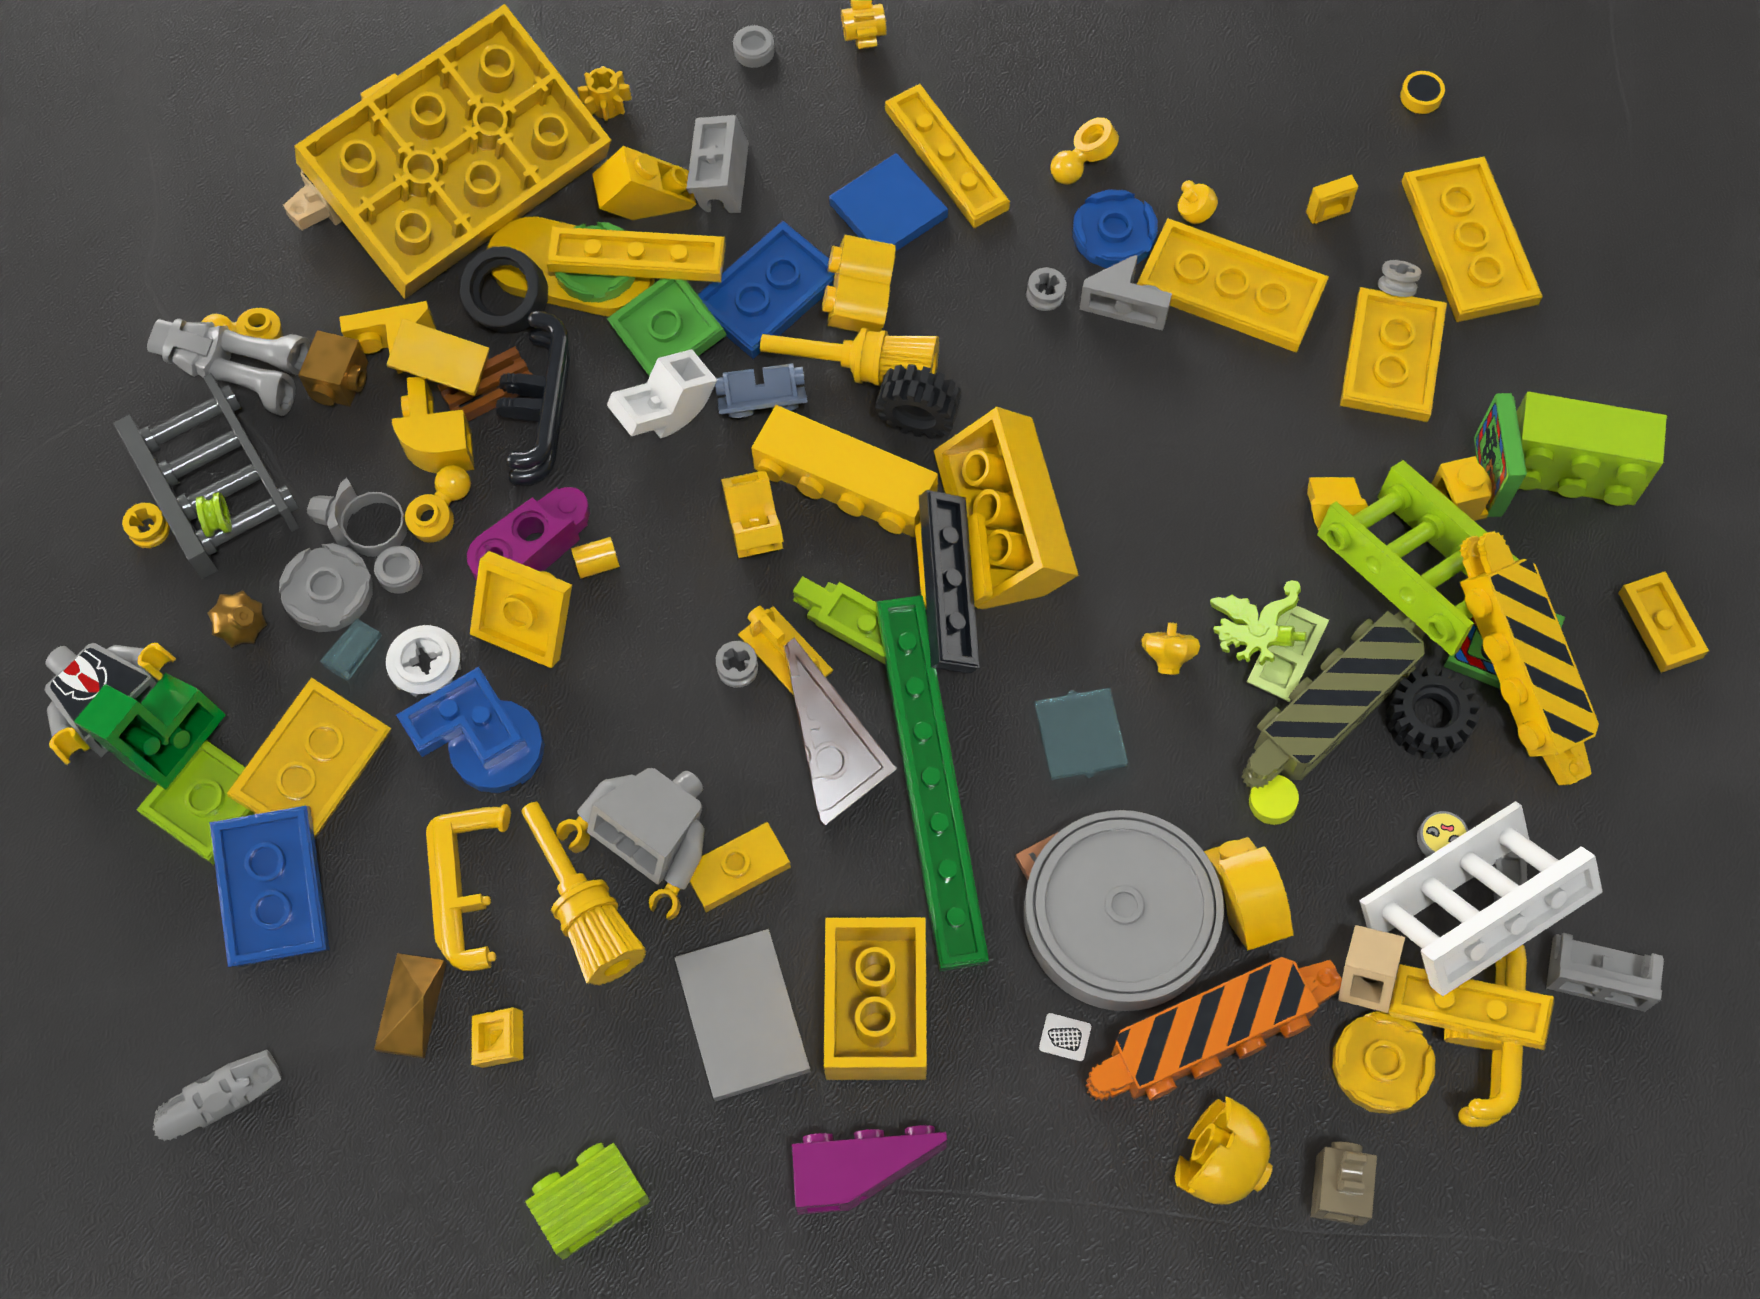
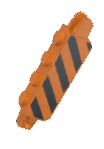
[1086,957,1342,1102]

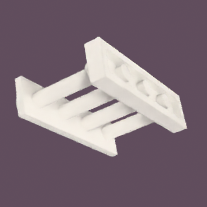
[1359,801,1603,996]

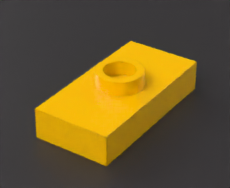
[1618,571,1709,673]
[689,822,791,912]

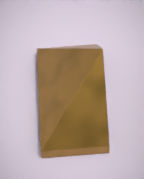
[374,953,447,1059]

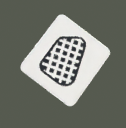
[1039,1013,1091,1061]

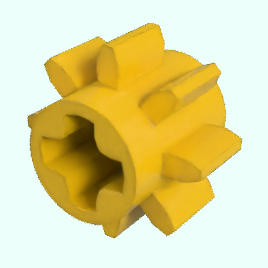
[841,0,886,49]
[577,66,631,121]

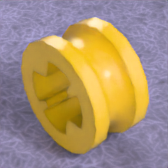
[122,503,170,548]

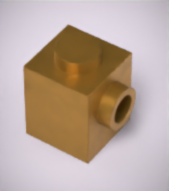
[298,330,369,406]

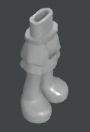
[147,318,310,416]

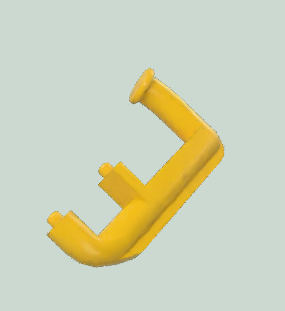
[426,804,511,971]

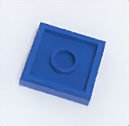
[829,153,948,252]

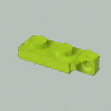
[793,576,886,664]

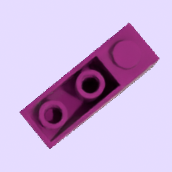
[792,1125,947,1215]

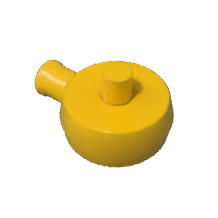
[1178,180,1218,224]

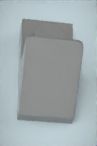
[1079,255,1172,331]

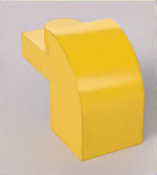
[392,376,474,473]
[721,470,784,558]
[1204,837,1293,951]

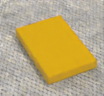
[1340,287,1447,422]
[227,677,391,839]

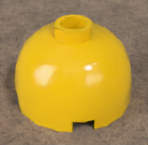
[1175,1097,1273,1205]

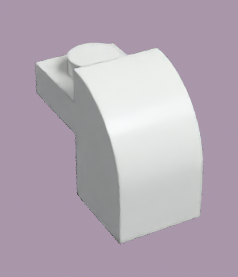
[607,349,717,438]

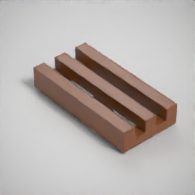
[437,346,533,421]

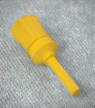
[760,328,939,386]
[521,802,646,985]

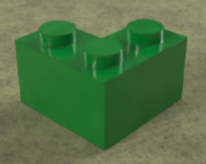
[74,673,226,790]

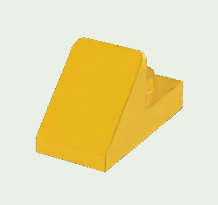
[340,301,436,374]

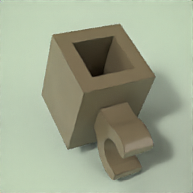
[1311,1142,1377,1226]

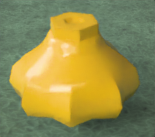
[1141,622,1200,675]

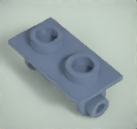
[715,363,807,418]

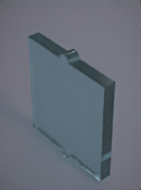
[1034,688,1128,780]

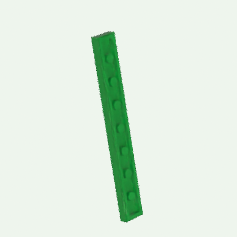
[876,595,989,972]

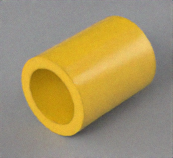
[571,537,620,579]

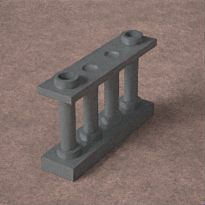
[114,373,300,579]

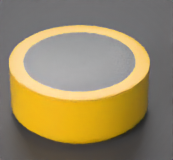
[1400,71,1445,114]

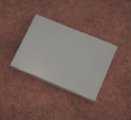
[674,929,811,1102]

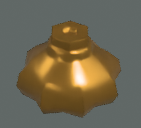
[207,590,266,648]

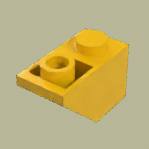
[592,146,696,220]

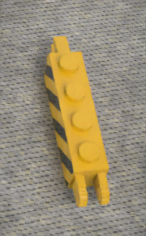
[1459,531,1599,785]

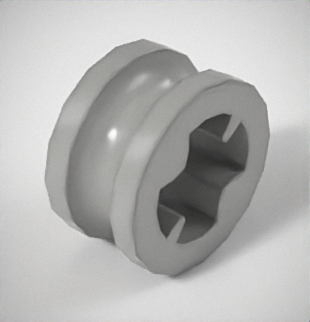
[1378,260,1422,297]
[1026,267,1067,311]
[716,641,758,688]

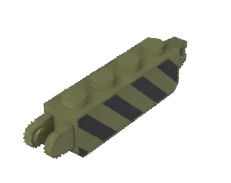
[1242,611,1426,789]

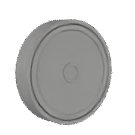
[1024,810,1224,1011]

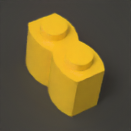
[822,235,896,332]

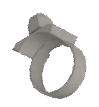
[307,478,407,557]

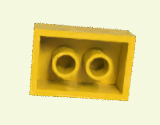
[824,918,927,1080]

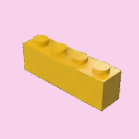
[751,405,938,537]

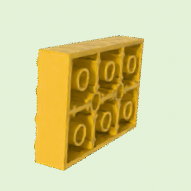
[294,4,611,299]

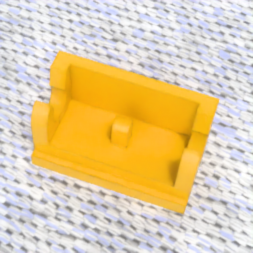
[387,318,489,396]

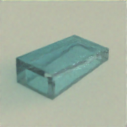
[320,619,382,681]

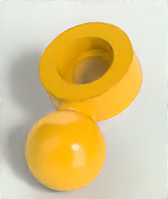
[1050,118,1119,185]
[201,308,283,340]
[405,465,471,543]

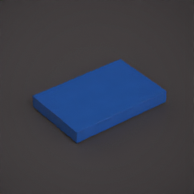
[698,221,835,359]
[210,805,330,968]

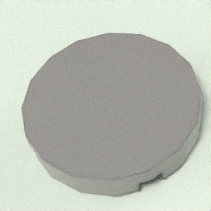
[279,543,373,632]

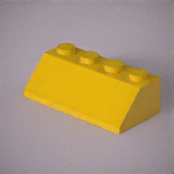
[933,407,1079,609]

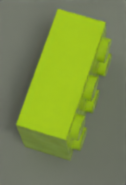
[1517,391,1667,506]

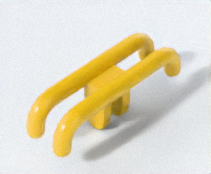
[1444,945,1527,1127]

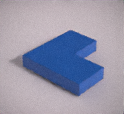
[396,667,527,770]

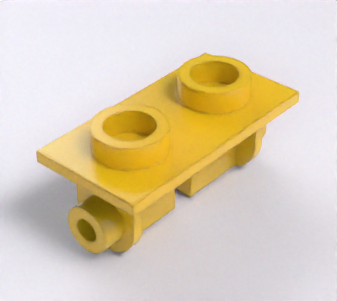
[738,606,833,694]

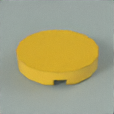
[1332,1011,1435,1114]

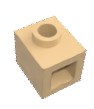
[1338,925,1405,1013]

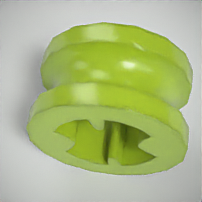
[196,492,232,537]

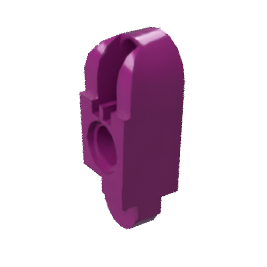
[467,487,590,581]

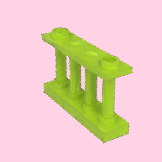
[1317,460,1519,656]

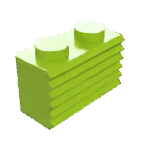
[525,1143,650,1260]

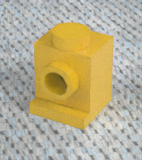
[1431,456,1492,521]

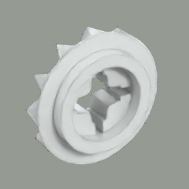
[386,625,461,697]

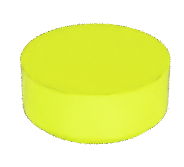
[1249,775,1299,825]

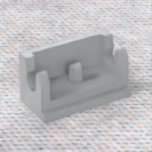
[686,115,749,213]
[1546,933,1664,1012]

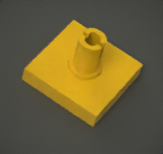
[470,551,572,668]

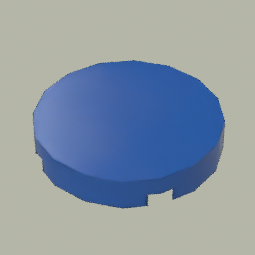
[1073,189,1158,268]
[448,700,545,793]

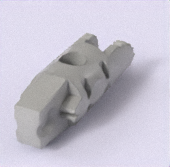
[153,1050,281,1141]

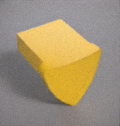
[1307,477,1368,530]

